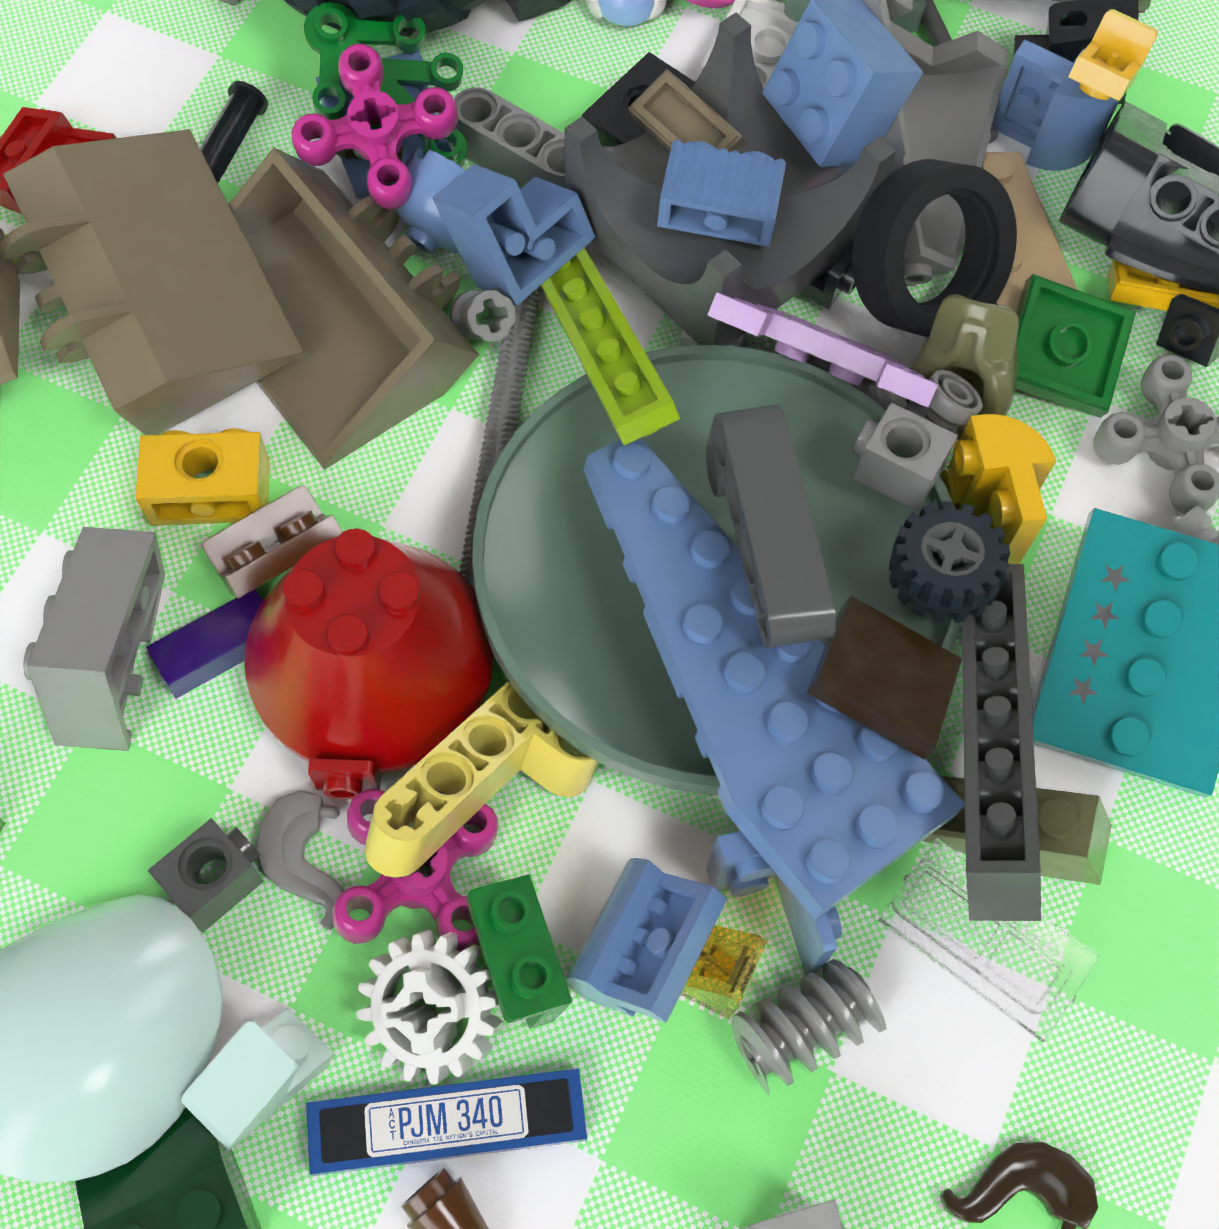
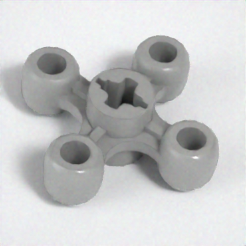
[1093,354,1219,515]

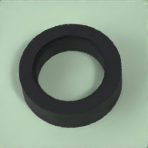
[852,159,1017,338]

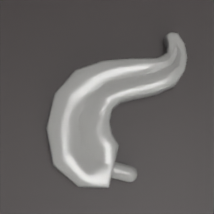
[256,790,344,930]

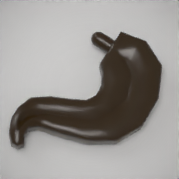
[939,1141,1099,1229]

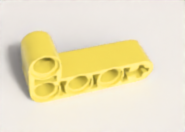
[364,682,599,878]

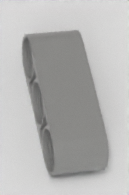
[454,87,565,189]

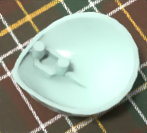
[0,894,222,1183]

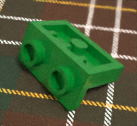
[466,874,573,1029]

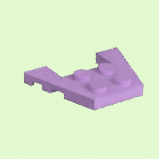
[707,292,938,407]

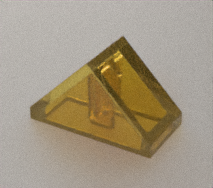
[680,925,767,1020]

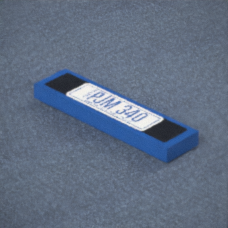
[306,1068,587,1176]

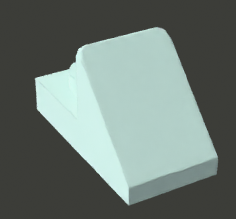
[181,1007,334,1151]

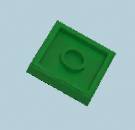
[1015,274,1136,418]

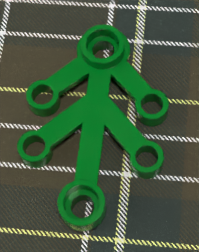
[304,2,467,167]

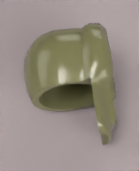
[906,294,1019,440]

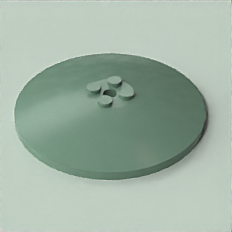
[472,345,961,795]

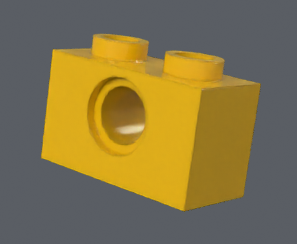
[135,428,270,526]

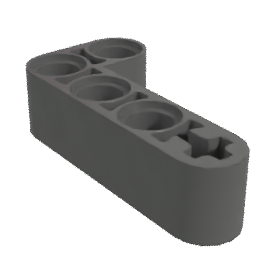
[706,404,836,649]

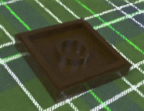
[807,595,962,759]

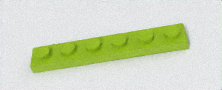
[540,247,680,446]

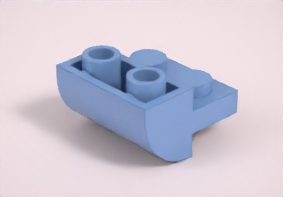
[993,40,1119,171]
[566,858,727,1023]

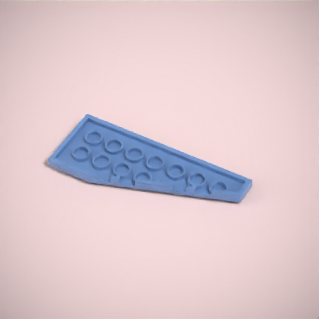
[583,438,965,921]

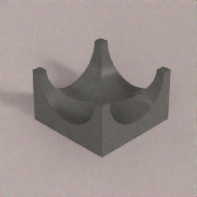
[564,12,897,345]

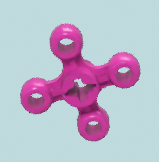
[291,44,458,209]
[333,789,499,952]

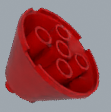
[244,528,494,773]

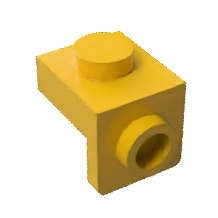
[1068,9,1158,101]

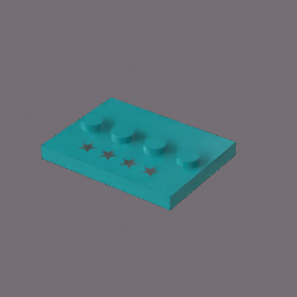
[1032,508,1219,797]

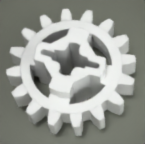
[356,930,504,1084]

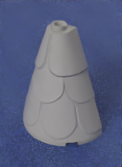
[863,0,1008,284]

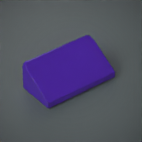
[146,589,263,699]

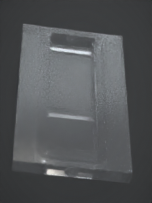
[878,838,1101,1043]

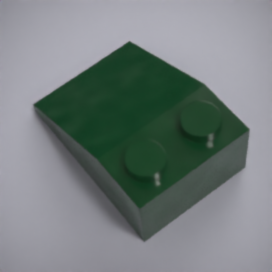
[75,1107,262,1229]

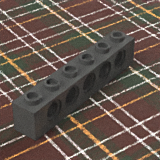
[962,564,1041,921]

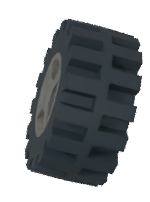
[888,501,1010,623]

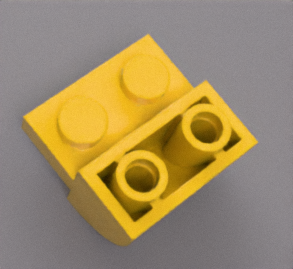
[941,414,1056,564]

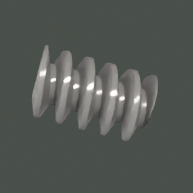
[731,959,887,1096]

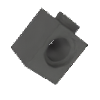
[147,818,264,933]

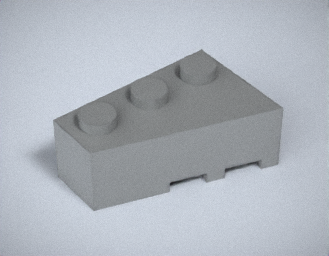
[23,527,165,751]

